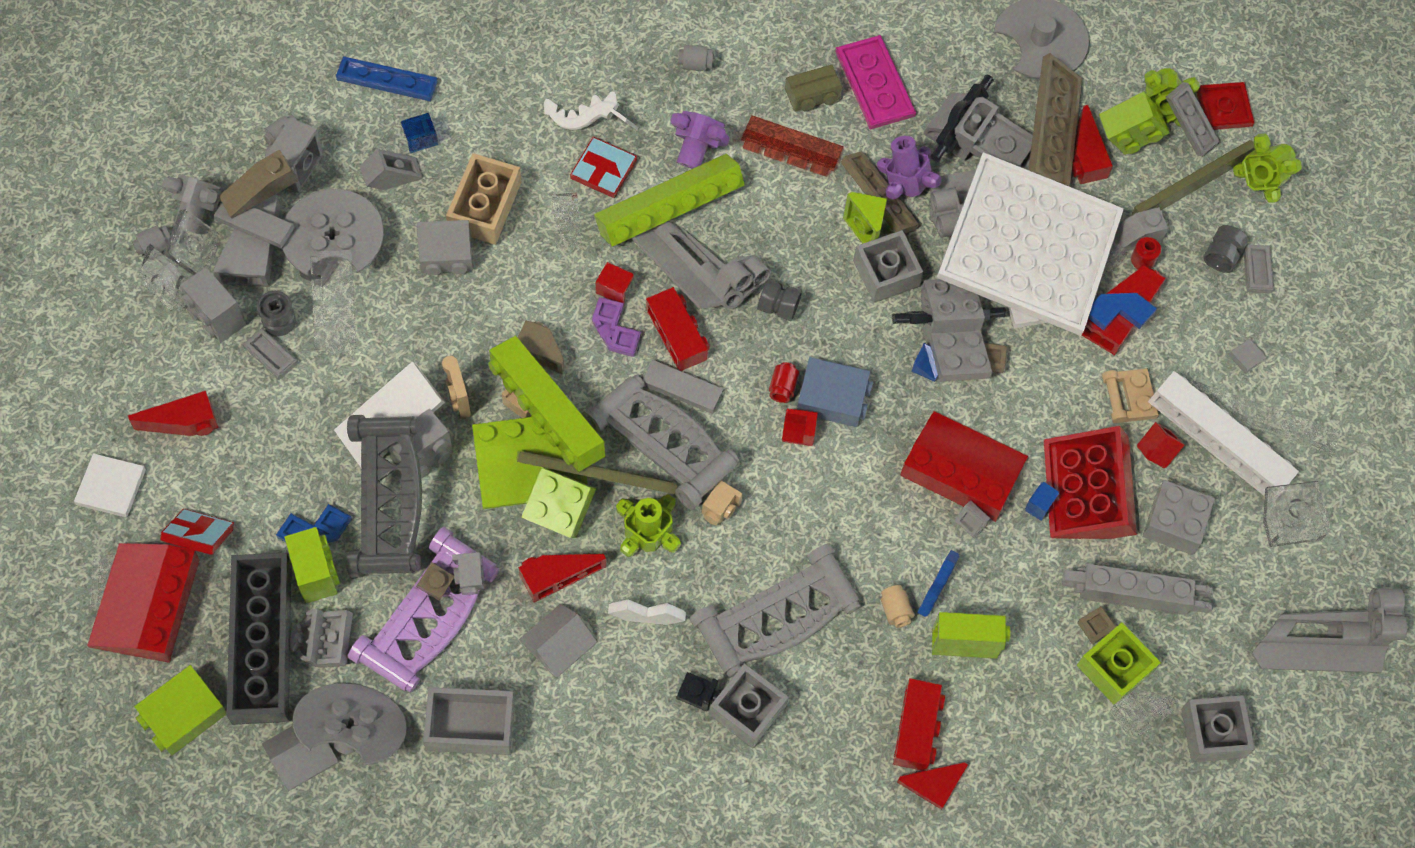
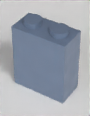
[797,357,873,427]

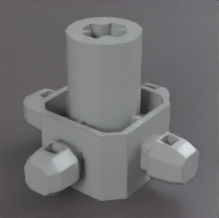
[162,174,223,235]

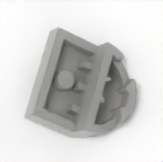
[290,608,353,668]

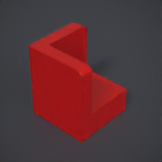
[595,262,634,303]
[782,409,818,446]
[1137,422,1184,468]

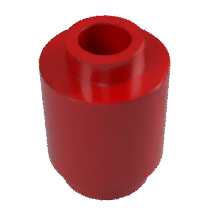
[1131,237,1161,269]
[769,362,800,403]

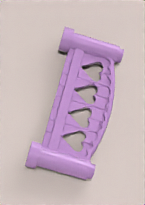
[348,527,499,693]

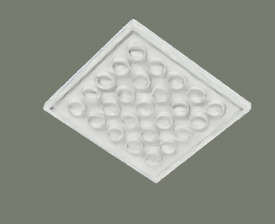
[936,152,1124,336]

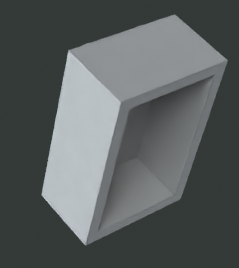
[423,687,515,755]

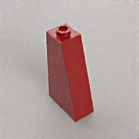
[1082,265,1166,356]

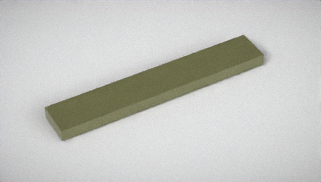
[1131,140,1255,216]
[516,450,677,494]

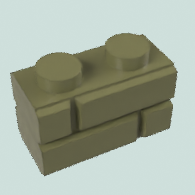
[785,64,842,112]

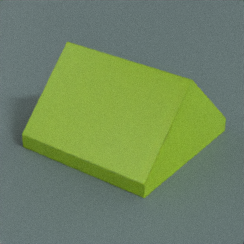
[843,192,887,244]

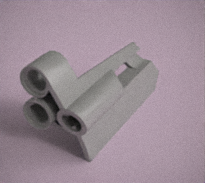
[930,159,1030,238]
[631,221,771,309]
[1251,588,1407,673]

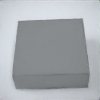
[1229,339,1267,374]
[954,501,990,538]

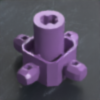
[670,111,730,169]
[877,136,941,200]

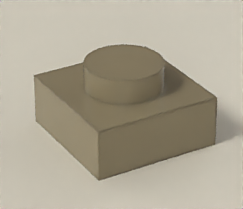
[984,343,1007,373]
[416,562,454,601]
[1077,606,1116,645]

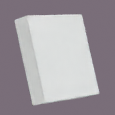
[74,454,146,518]

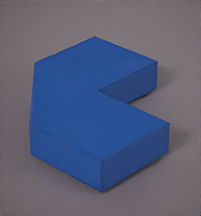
[1088,293,1157,331]
[276,504,352,543]
[917,550,960,617]

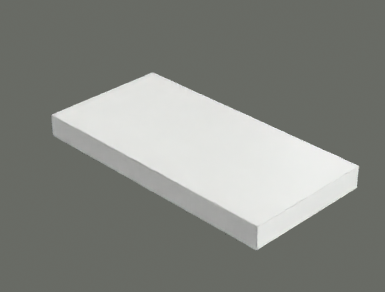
[334,362,445,467]

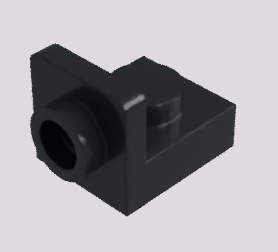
[676,672,721,712]

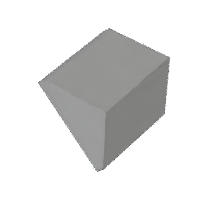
[519,604,597,679]
[262,726,339,792]

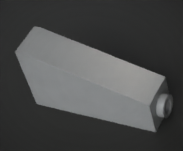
[213,195,281,287]

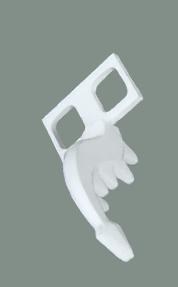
[544,91,639,130]

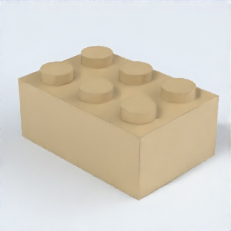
[446,153,522,245]

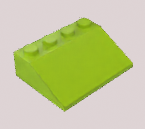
[472,417,588,509]

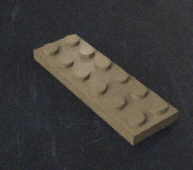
[1028,53,1082,187]

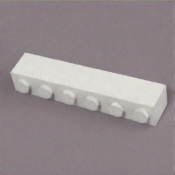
[1148,371,1299,502]

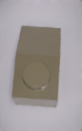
[517,320,564,374]

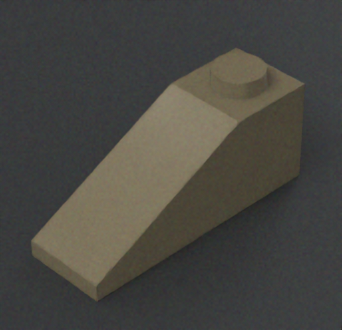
[219,150,299,219]

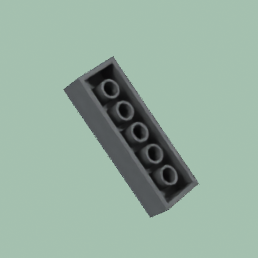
[226,553,292,725]

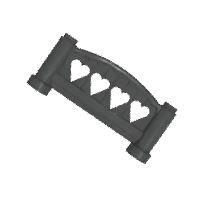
[346,415,422,578]

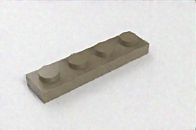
[841,151,919,234]

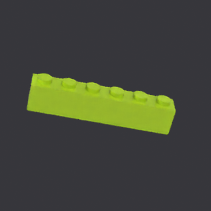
[594,154,745,247]
[488,335,605,472]

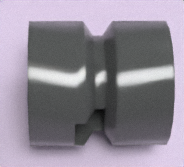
[1203,225,1248,273]
[757,279,802,322]
[257,291,296,336]

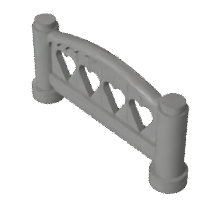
[582,375,739,510]
[689,543,861,678]

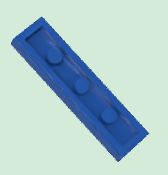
[336,56,438,102]

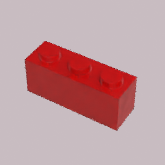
[646,287,710,371]
[893,678,945,771]

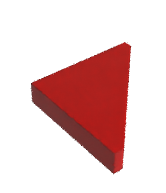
[897,762,968,810]

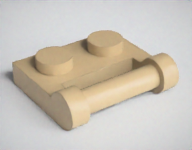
[442,356,471,419]
[1102,368,1159,423]

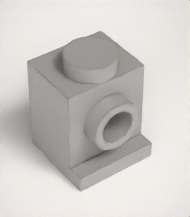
[452,552,485,595]

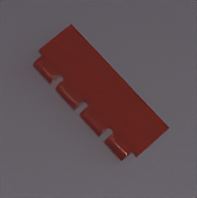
[741,115,844,177]

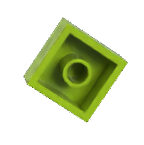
[1099,91,1169,155]
[521,467,596,538]
[284,527,340,604]
[1076,622,1161,706]

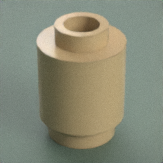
[881,585,915,628]

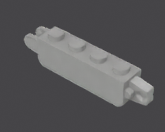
[1062,564,1213,615]

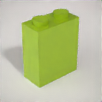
[932,612,1010,659]
[134,665,226,756]

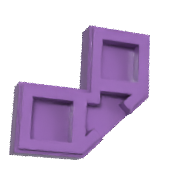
[592,297,641,357]

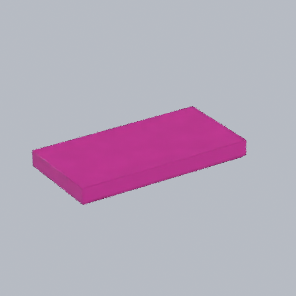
[835,35,916,130]

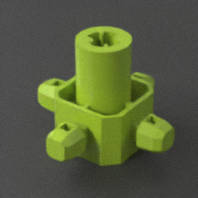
[1144,68,1200,127]
[1233,133,1302,203]
[616,494,681,557]

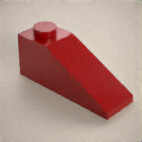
[1072,105,1113,184]
[128,390,219,436]
[518,554,606,603]

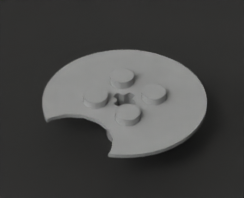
[994,0,1089,79]
[282,189,384,275]
[292,683,407,766]

